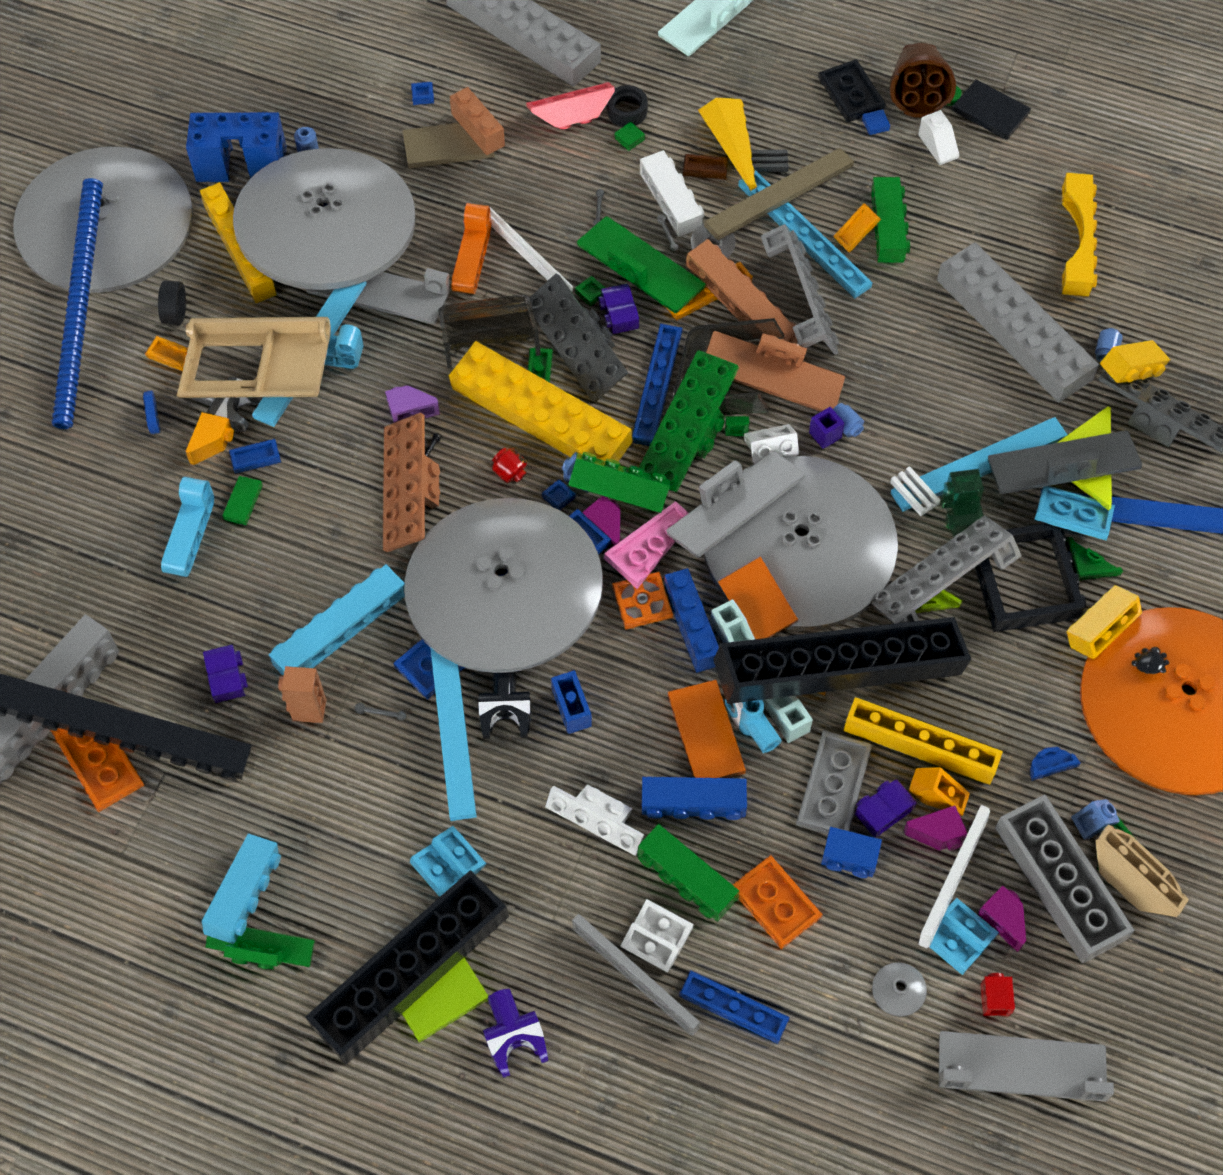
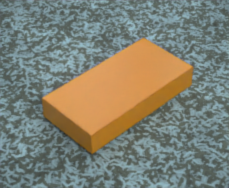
[833,203,881,253]
[145,336,188,371]

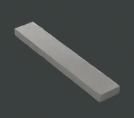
[572,914,700,1036]

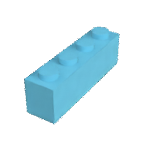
[202,834,281,944]

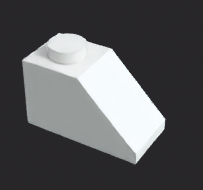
[918,110,959,165]

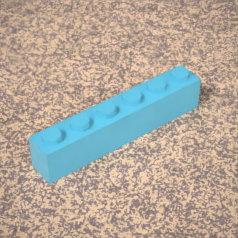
[269,564,405,675]

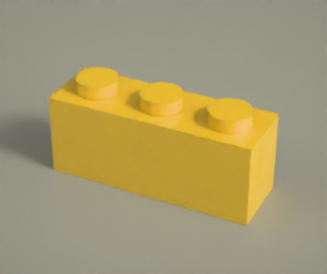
[1099,340,1171,383]
[1067,585,1142,660]

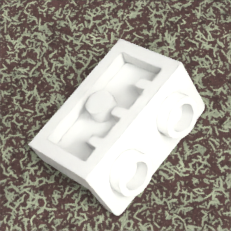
[744,424,799,464]

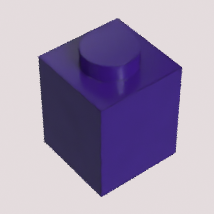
[809,406,845,449]

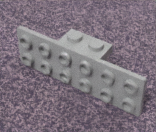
[666,451,806,558]

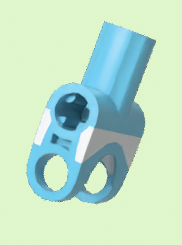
[725,699,782,753]

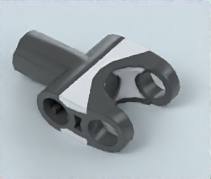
[191,377,263,432]

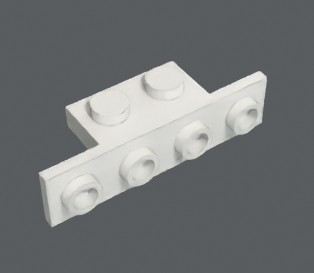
[545,784,644,856]

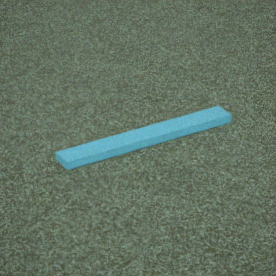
[738,170,873,299]
[252,281,367,427]
[890,417,1068,512]
[430,647,477,821]

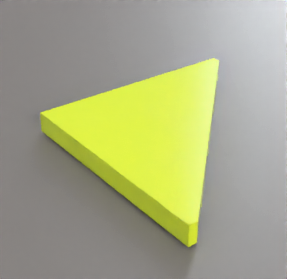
[1057,406,1112,511]

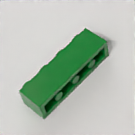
[871,177,910,263]
[568,452,670,513]
[637,824,739,922]

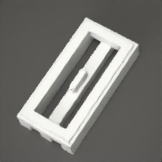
[890,466,940,516]

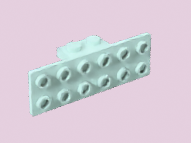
[658,0,753,56]

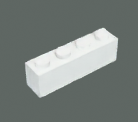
[640,150,705,237]

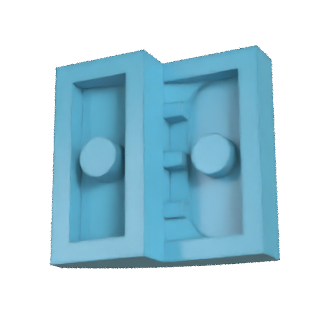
[410,826,486,897]
[930,898,999,975]

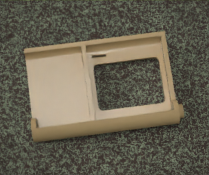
[177,317,331,398]

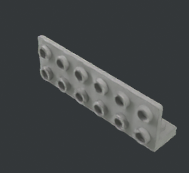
[761,224,840,355]
[306,268,450,324]
[871,516,1022,624]
[938,1031,1114,1102]

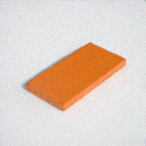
[668,680,746,778]
[50,728,145,812]

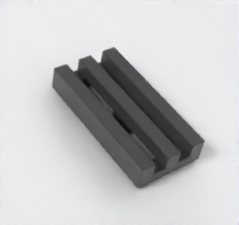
[751,150,789,172]

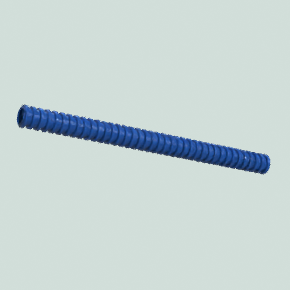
[51,178,103,429]

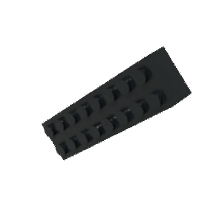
[305,870,509,1065]

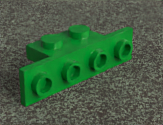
[205,927,315,969]

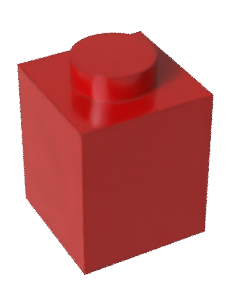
[980,973,1015,1016]

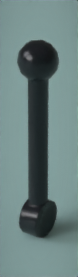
[425,433,442,457]

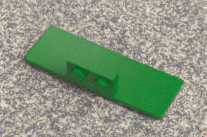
[577,216,705,313]
[639,350,739,493]

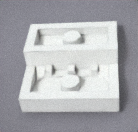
[620,899,694,972]

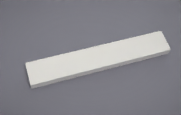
[918,805,990,948]

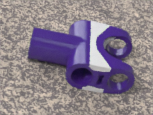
[483,989,549,1078]

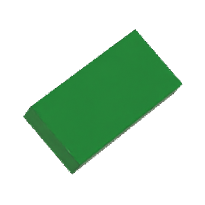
[222,476,263,525]

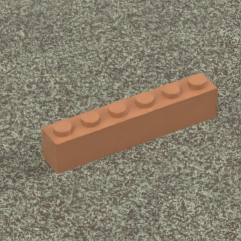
[685,239,797,344]

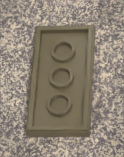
[402,123,495,169]

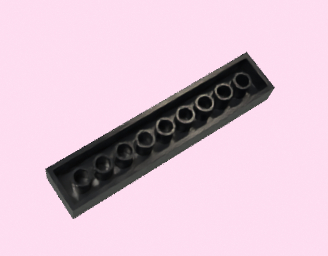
[713,617,972,704]

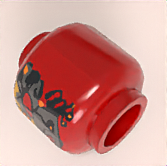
[492,448,527,483]

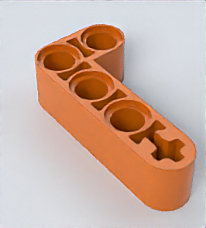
[451,203,491,294]

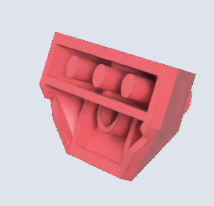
[526,82,615,129]

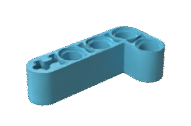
[325,325,364,369]
[161,477,214,577]

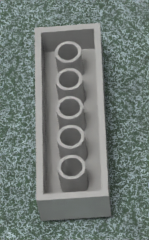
[995,794,1135,964]

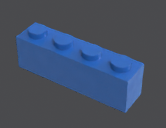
[664,568,719,673]
[642,777,747,820]

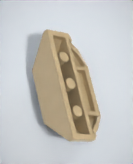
[1095,825,1189,917]

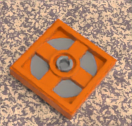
[612,572,673,630]

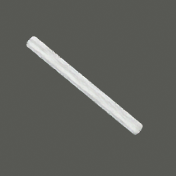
[490,207,573,292]

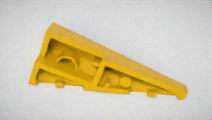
[698,98,757,191]

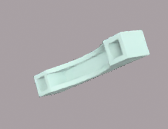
[710,599,813,743]

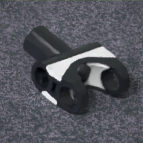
[479,671,531,739]

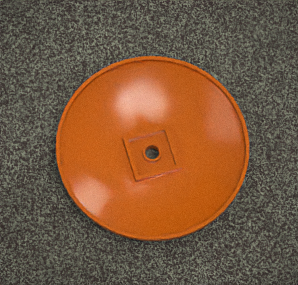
[1080,607,1223,795]

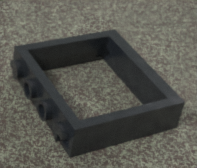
[974,523,1086,633]

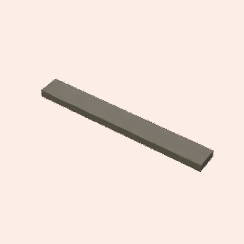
[704,148,854,240]

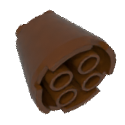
[890,43,956,118]

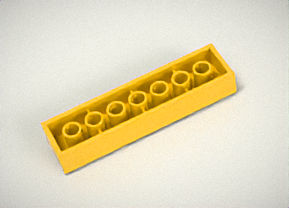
[449,341,633,462]

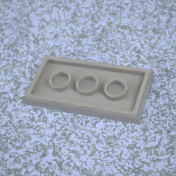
[796,730,873,834]

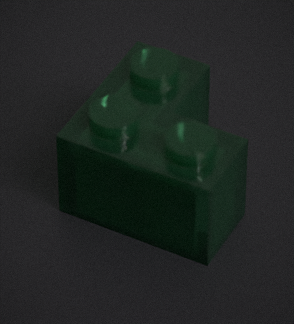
[940,469,984,538]

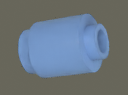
[294,127,319,152]
[1095,328,1123,362]
[833,403,864,437]

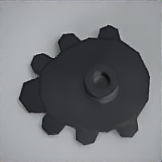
[1131,647,1170,674]

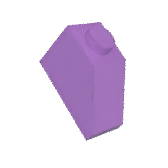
[385,385,440,423]

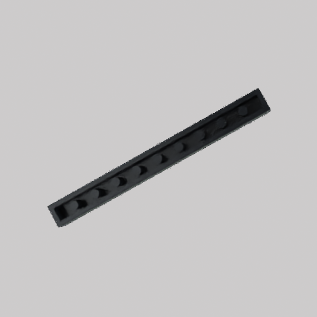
[0,674,252,781]

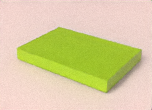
[402,957,488,1043]

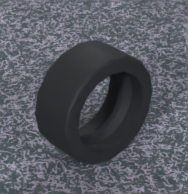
[607,85,648,127]
[158,281,186,325]

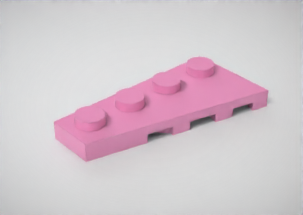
[604,501,688,589]

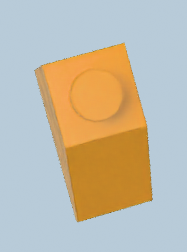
[185,412,234,465]
[908,767,970,816]

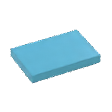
[1034,486,1115,541]

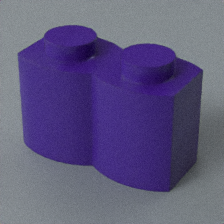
[598,283,639,334]
[203,644,248,703]
[855,779,917,838]

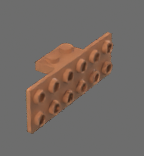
[706,331,845,412]
[383,413,440,552]

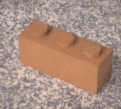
[450,87,505,155]
[278,666,327,723]

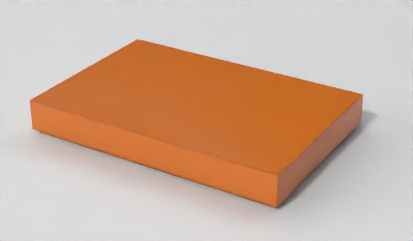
[718,556,799,639]
[733,855,823,950]

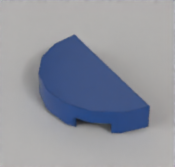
[1030,747,1081,781]

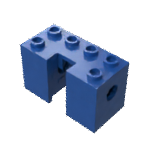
[186,112,287,182]

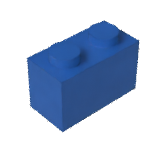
[551,670,592,734]
[821,827,882,878]

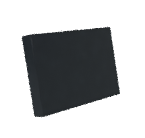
[818,59,886,123]
[952,79,1031,140]

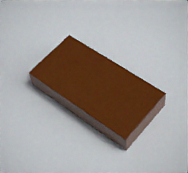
[683,154,728,180]

